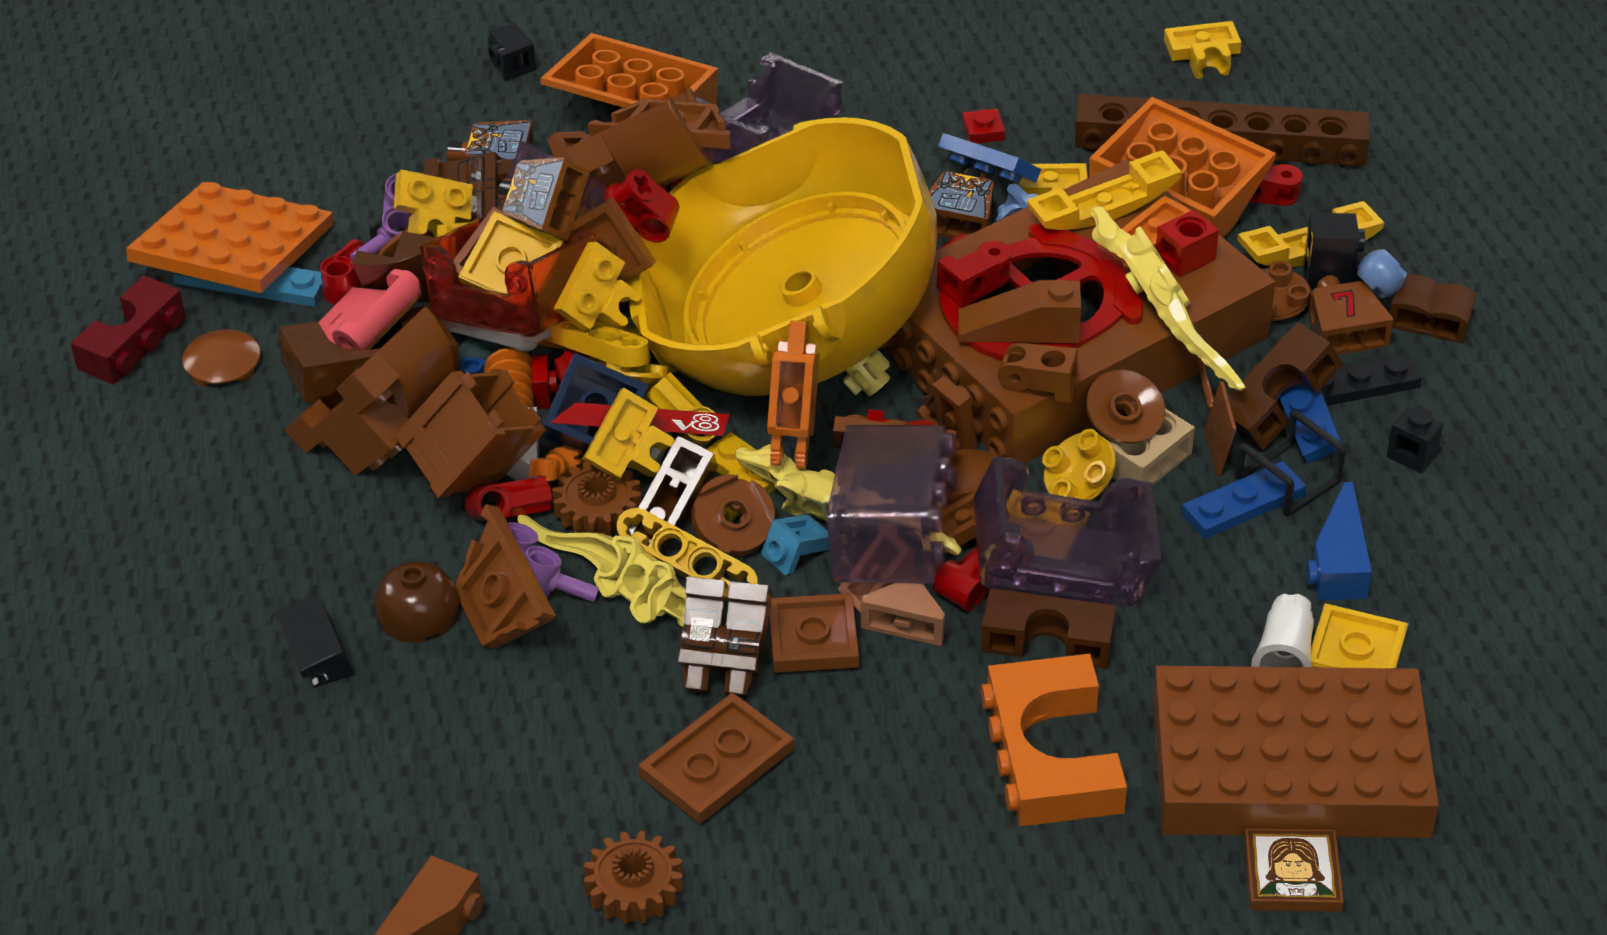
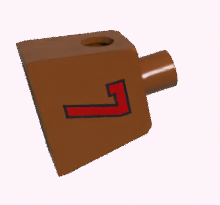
[1308,275,1393,355]

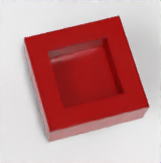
[962,109,1005,144]
[532,355,558,409]

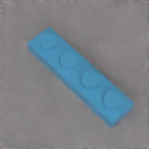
[172,267,323,307]

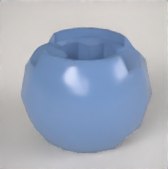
[1357,249,1407,298]

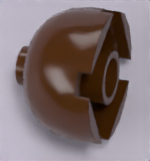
[375,561,460,643]

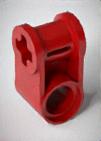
[604,169,680,243]
[320,239,365,305]

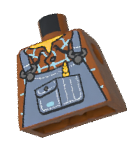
[447,120,535,161]
[498,158,590,241]
[929,167,994,239]

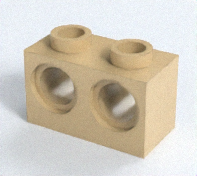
[1108,409,1195,495]

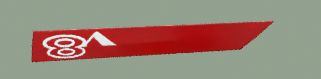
[550,403,730,436]

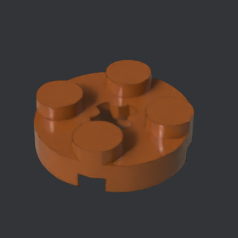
[691,474,775,557]

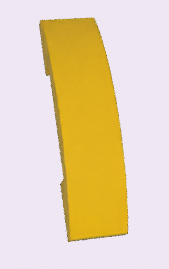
[1027,150,1181,230]
[1237,201,1384,267]

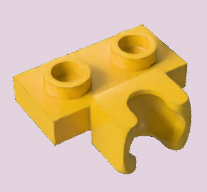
[1164,21,1242,79]
[394,169,473,238]
[553,241,641,330]
[582,388,675,479]

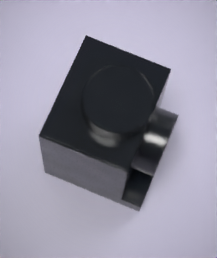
[488,22,536,82]
[1386,407,1443,474]

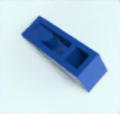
[1306,482,1372,601]

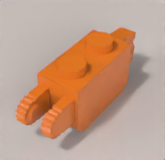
[767,320,820,469]

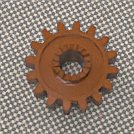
[552,461,642,536]
[584,831,683,924]

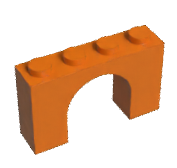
[980,654,1127,826]

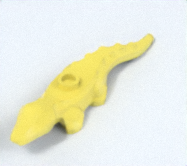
[1091,206,1245,391]
[735,444,962,555]
[518,515,726,627]

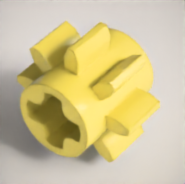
[843,349,890,397]

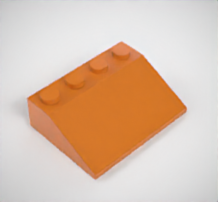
[541,33,718,108]
[1089,97,1276,238]

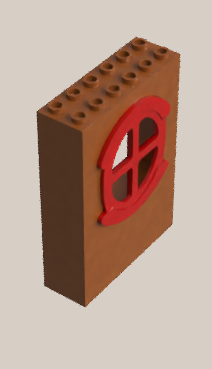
[878,159,1276,471]

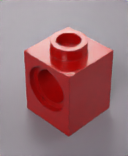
[1155,210,1219,277]

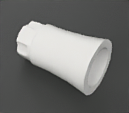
[1251,594,1314,667]

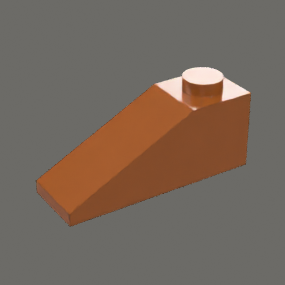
[958,280,1081,343]
[375,855,484,935]

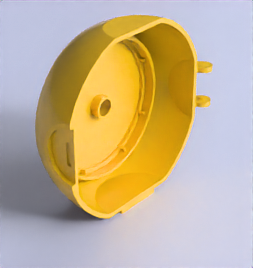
[626,117,937,396]

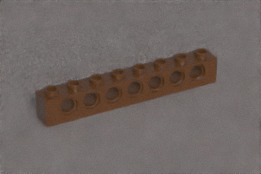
[1074,94,1369,166]

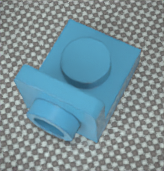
[761,514,834,575]

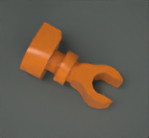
[528,445,585,481]

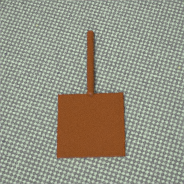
[1195,355,1237,477]

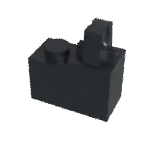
[1302,213,1369,292]

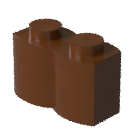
[1390,274,1477,343]

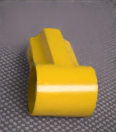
[644,372,715,448]

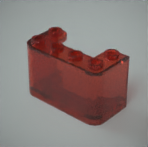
[420,215,597,337]

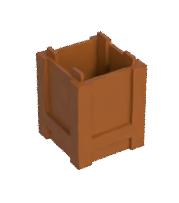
[395,369,546,498]

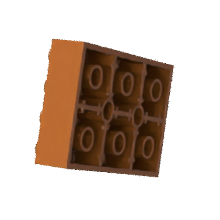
[1152,666,1439,838]

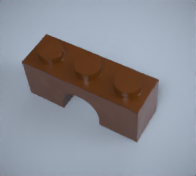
[1228,322,1344,451]
[981,588,1116,670]

